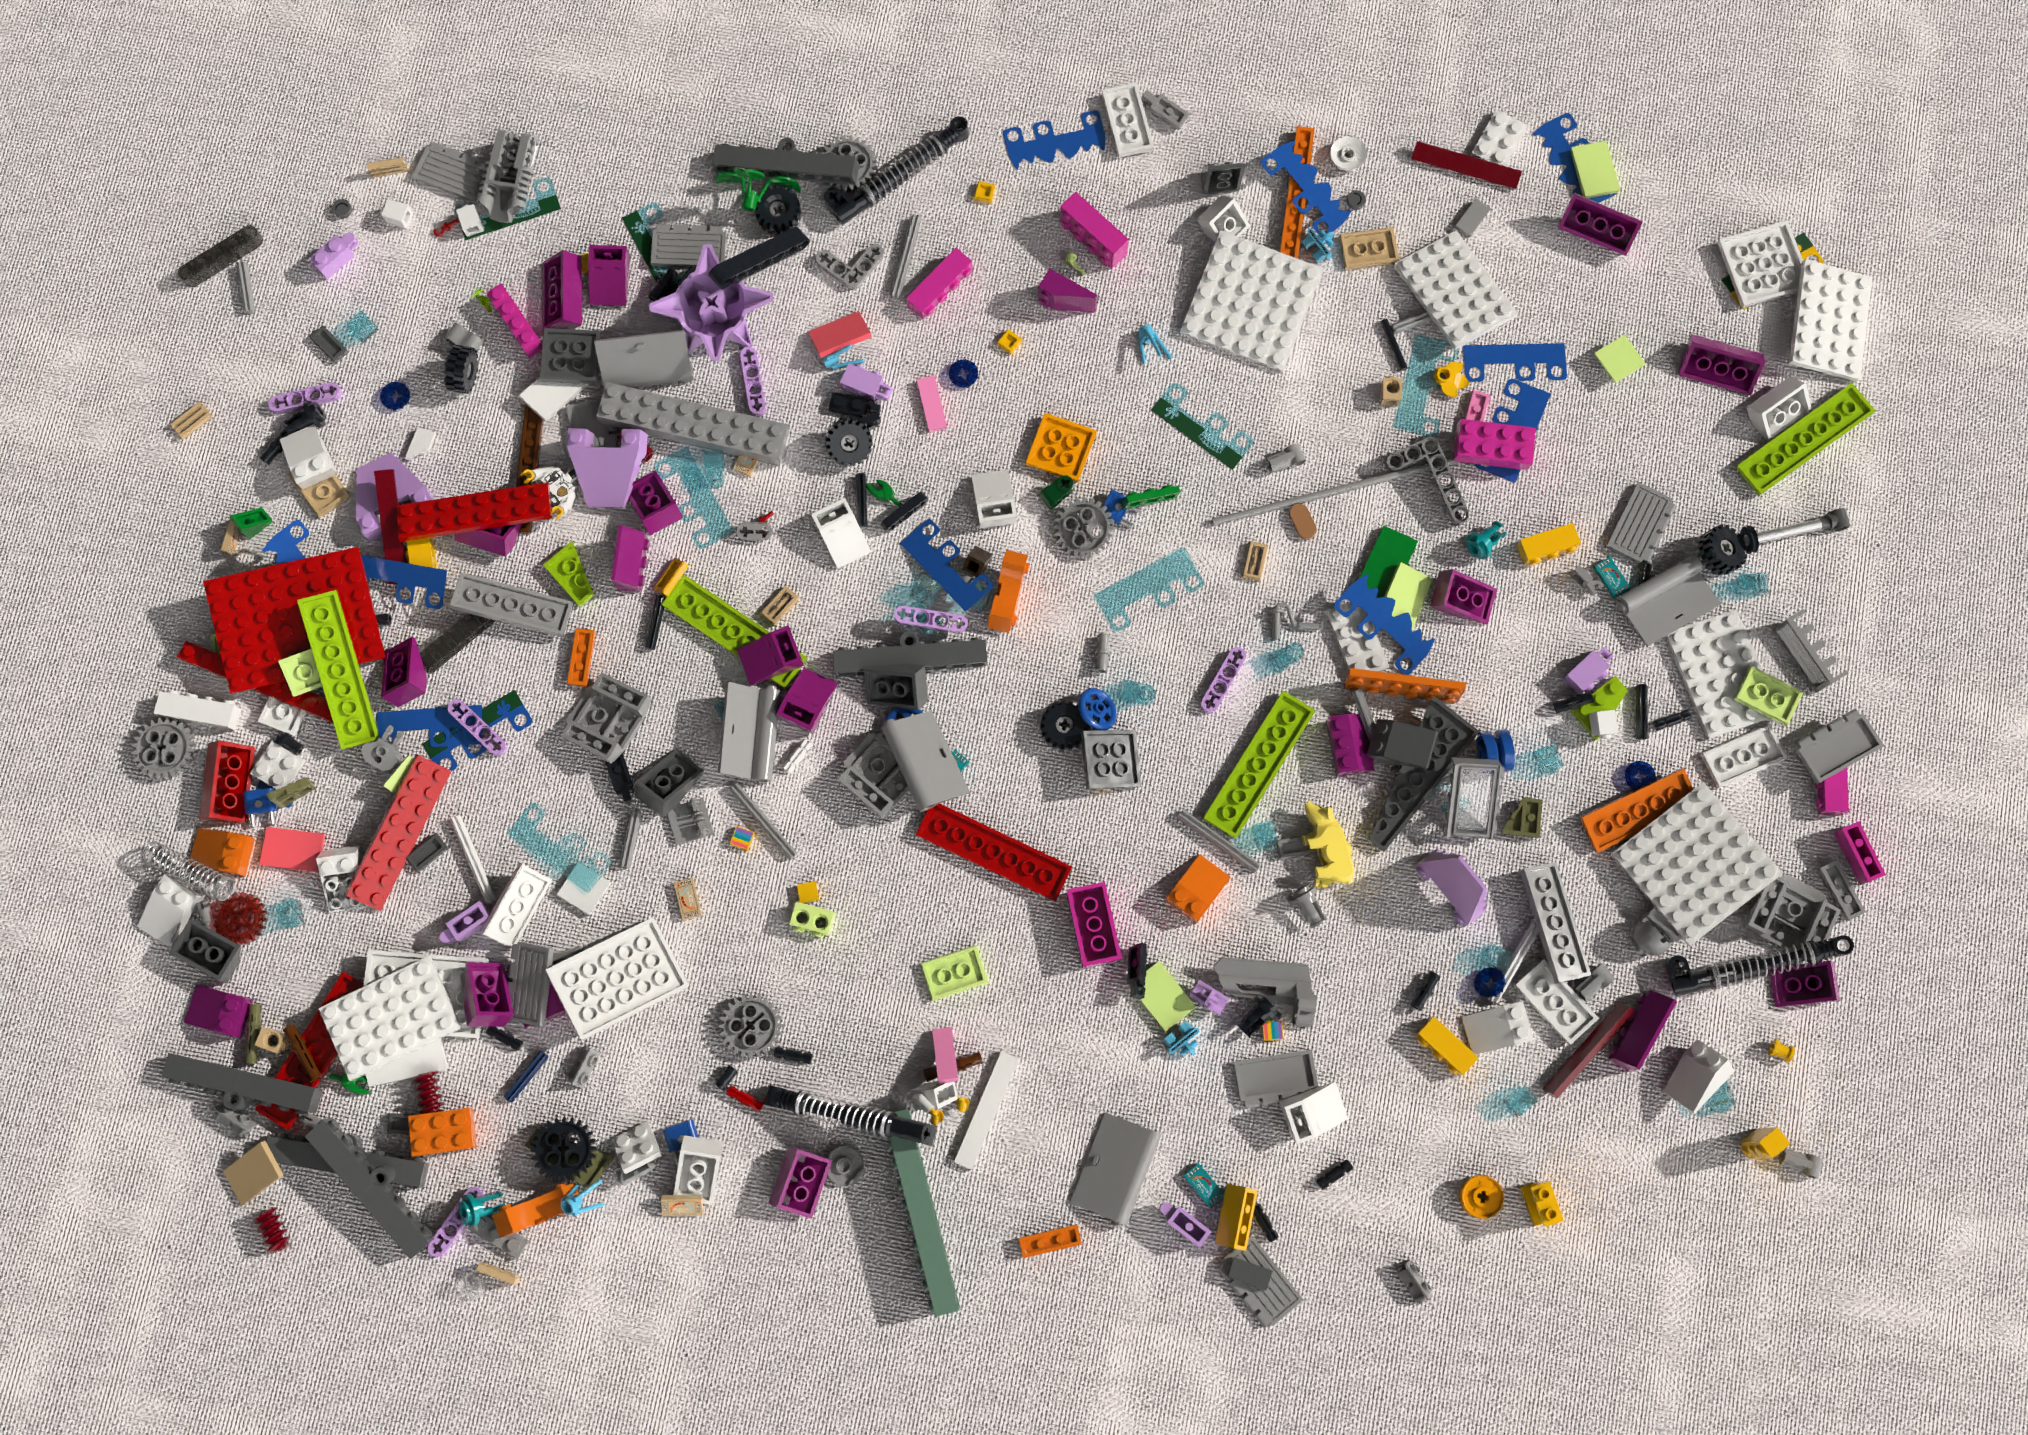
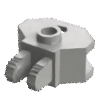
[361,725,404,771]

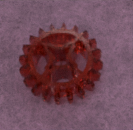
[213,892,268,945]

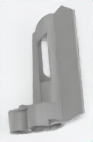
[1213,957,1317,1027]

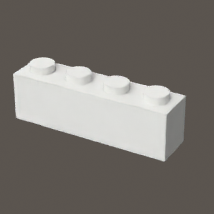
[153,690,241,731]

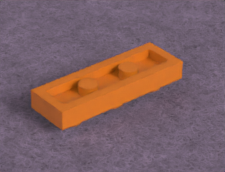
[567,628,596,687]
[1019,1224,1082,1258]

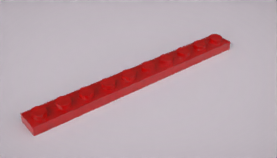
[177,640,334,724]

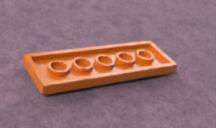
[1344,668,1466,704]
[1579,768,1694,853]

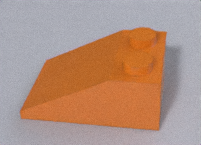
[190,828,255,877]
[1165,854,1231,924]

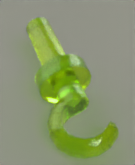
[475,289,492,312]

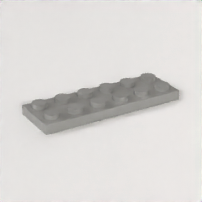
[450,572,573,638]
[1520,862,1591,984]

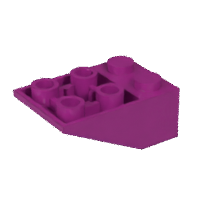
[588,245,630,306]
[737,625,804,686]
[776,668,838,734]

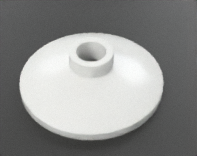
[1330,136,1367,171]

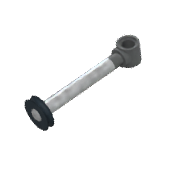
[1740,508,1851,554]

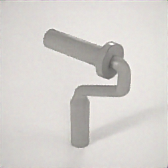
[1270,603,1319,640]

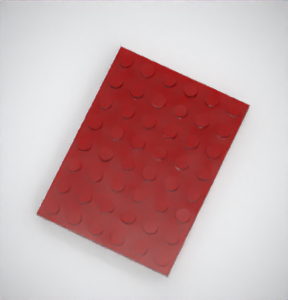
[203,547,386,694]

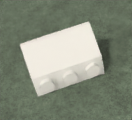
[1747,377,1812,443]

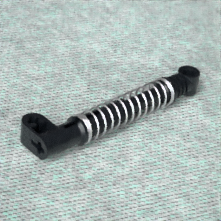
[824,116,969,226]
[1666,935,1854,997]
[763,1085,937,1146]

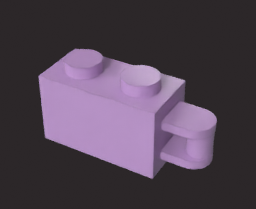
[309,232,358,280]
[840,363,893,403]
[1563,646,1614,695]
[439,901,491,944]
[1159,1202,1211,1248]

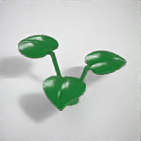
[715,167,801,211]

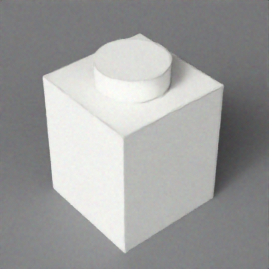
[381,199,413,229]
[456,204,484,237]
[1589,710,1618,739]

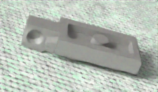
[1141,90,1190,130]

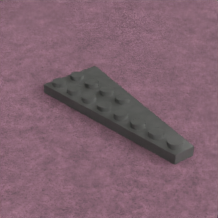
[1368,696,1480,852]

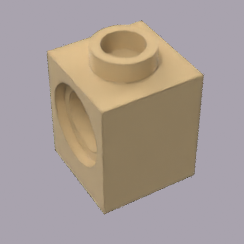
[1380,376,1402,406]
[255,1026,290,1054]

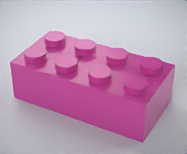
[1060,192,1129,269]
[1453,419,1536,470]
[1066,882,1122,969]

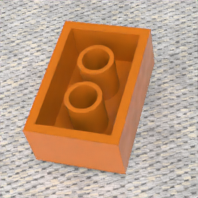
[408,1108,477,1157]

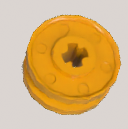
[1459,1175,1504,1218]

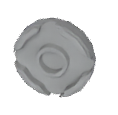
[826,1146,864,1186]

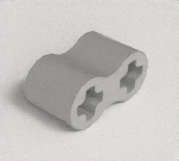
[444,322,484,350]

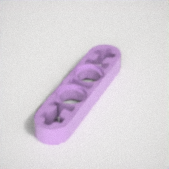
[740,347,766,417]
[268,382,342,414]
[894,606,968,633]
[1201,647,1246,714]
[447,699,507,756]
[428,1187,485,1257]

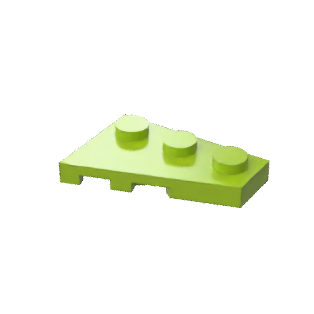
[543,541,595,608]
[1570,675,1628,741]

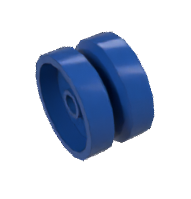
[1476,729,1515,775]

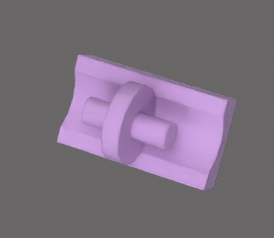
[1189,979,1230,1016]

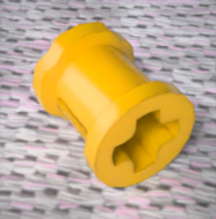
[1768,1039,1795,1063]

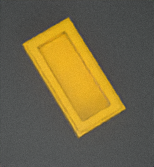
[653,558,689,596]

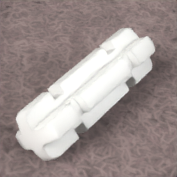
[782,739,812,773]

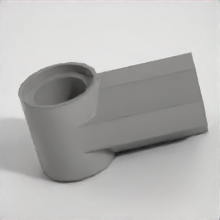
[1266,443,1306,474]
[1574,963,1615,1002]
[1779,1148,1823,1179]

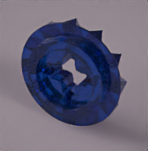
[949,359,978,388]
[380,382,411,411]
[1624,761,1656,791]
[1474,967,1506,999]

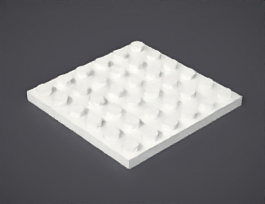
[1180,230,1324,372]
[1611,782,1783,947]

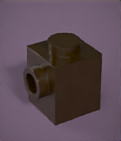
[962,546,992,578]

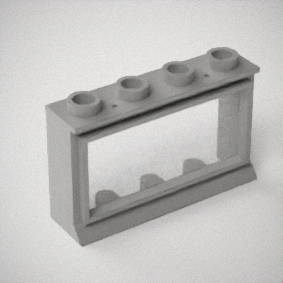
[1772,609,1848,693]
[1443,757,1504,839]

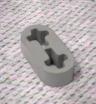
[736,522,773,541]

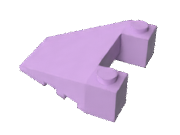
[567,428,648,508]
[356,453,434,541]
[1415,849,1487,927]

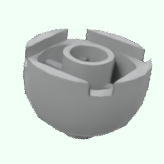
[1633,917,1672,956]

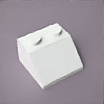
[1196,195,1250,243]

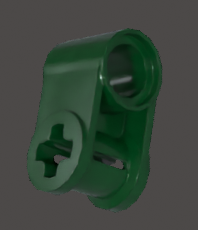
[1038,475,1074,510]

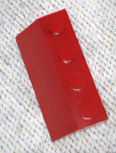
[199,741,255,823]

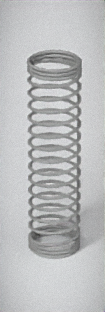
[141,841,235,902]

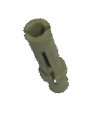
[244,1004,262,1064]

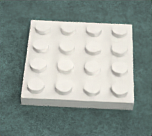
[1717,220,1803,308]

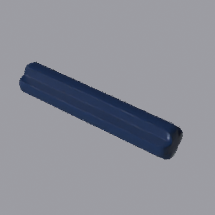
[503,1051,549,1102]

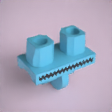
[1301,228,1334,263]
[1163,1021,1200,1057]

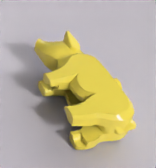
[1301,800,1354,889]

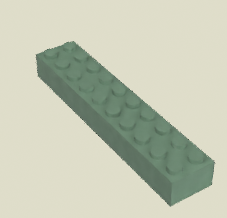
[887,1109,960,1317]

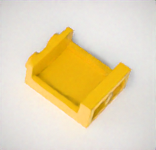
[1519,1181,1564,1227]

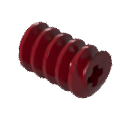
[413,1071,445,1114]
[254,1207,293,1254]

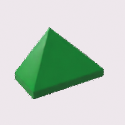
[230,507,272,539]

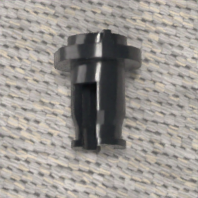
[284,401,327,434]
[1236,996,1282,1038]

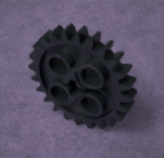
[530,1116,597,1183]

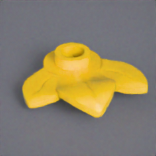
[1433,362,1470,398]

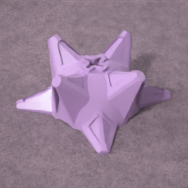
[649,244,774,362]

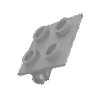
[668,798,714,846]

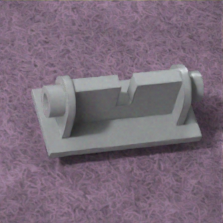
[567,1045,601,1089]
[213,1104,257,1138]
[613,1160,658,1186]
[1396,1259,1432,1304]

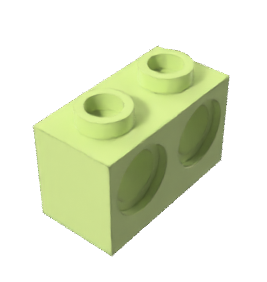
[790,902,835,938]

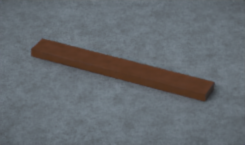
[516,403,544,534]

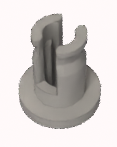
[1286,884,1327,928]

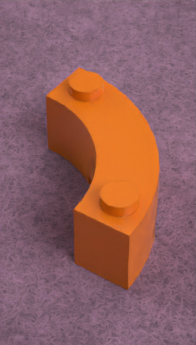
[987,550,1030,633]
[492,1182,583,1238]

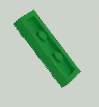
[1121,485,1181,509]

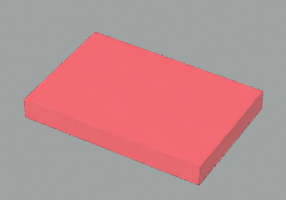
[808,311,872,358]
[259,827,326,873]

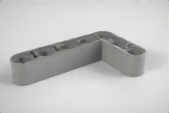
[1387,437,1469,525]

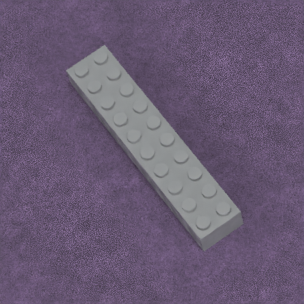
[596,382,790,466]

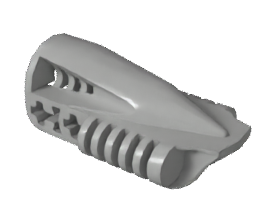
[476,129,540,223]

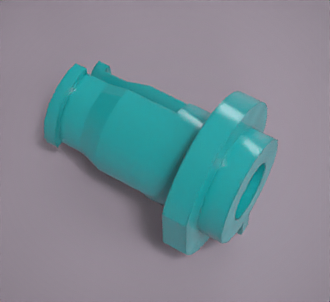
[1466,521,1507,560]
[459,1191,505,1227]

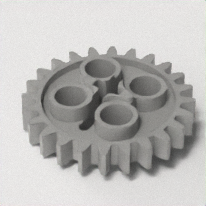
[820,135,877,193]
[1053,497,1115,559]
[131,717,197,780]
[719,993,784,1059]

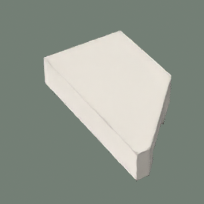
[405,427,436,461]

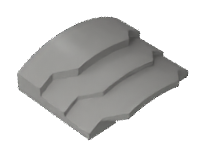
[560,672,652,764]
[838,731,910,819]
[1744,874,1841,953]

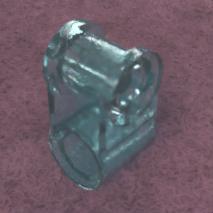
[704,451,725,489]
[1730,573,1770,596]
[909,602,944,637]
[1266,643,1304,675]
[1118,680,1156,705]

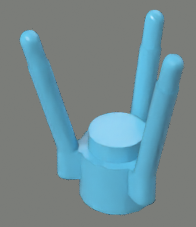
[1137,324,1172,364]
[822,344,865,370]
[561,1179,605,1217]

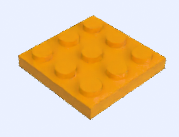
[1026,413,1097,483]

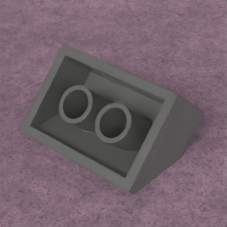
[169,918,242,983]

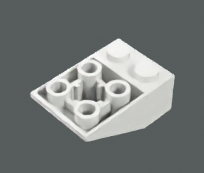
[971,469,1017,529]
[811,498,872,569]
[316,845,368,913]
[1279,1081,1348,1144]

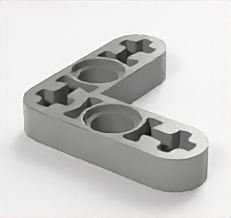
[816,244,884,290]

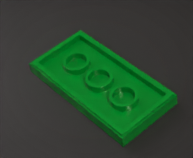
[1359,526,1418,598]

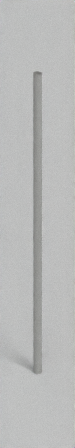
[1211,457,1460,526]

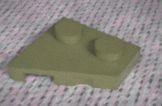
[266,778,316,808]
[1501,797,1543,839]

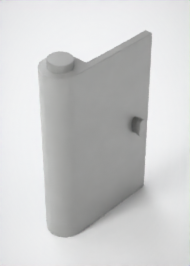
[594,330,694,388]
[1616,555,1721,647]
[718,682,780,782]
[881,710,970,812]
[1070,1112,1161,1228]

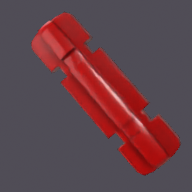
[726,1086,764,1112]

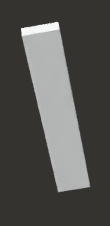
[954,1051,1019,1170]

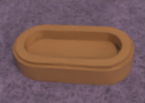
[1289,504,1317,540]

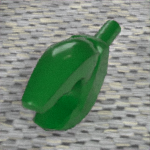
[866,479,903,507]
[329,1073,371,1095]

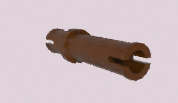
[283,1024,322,1082]
[923,1051,983,1082]

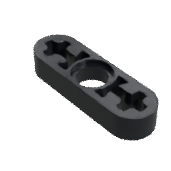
[881,491,929,533]

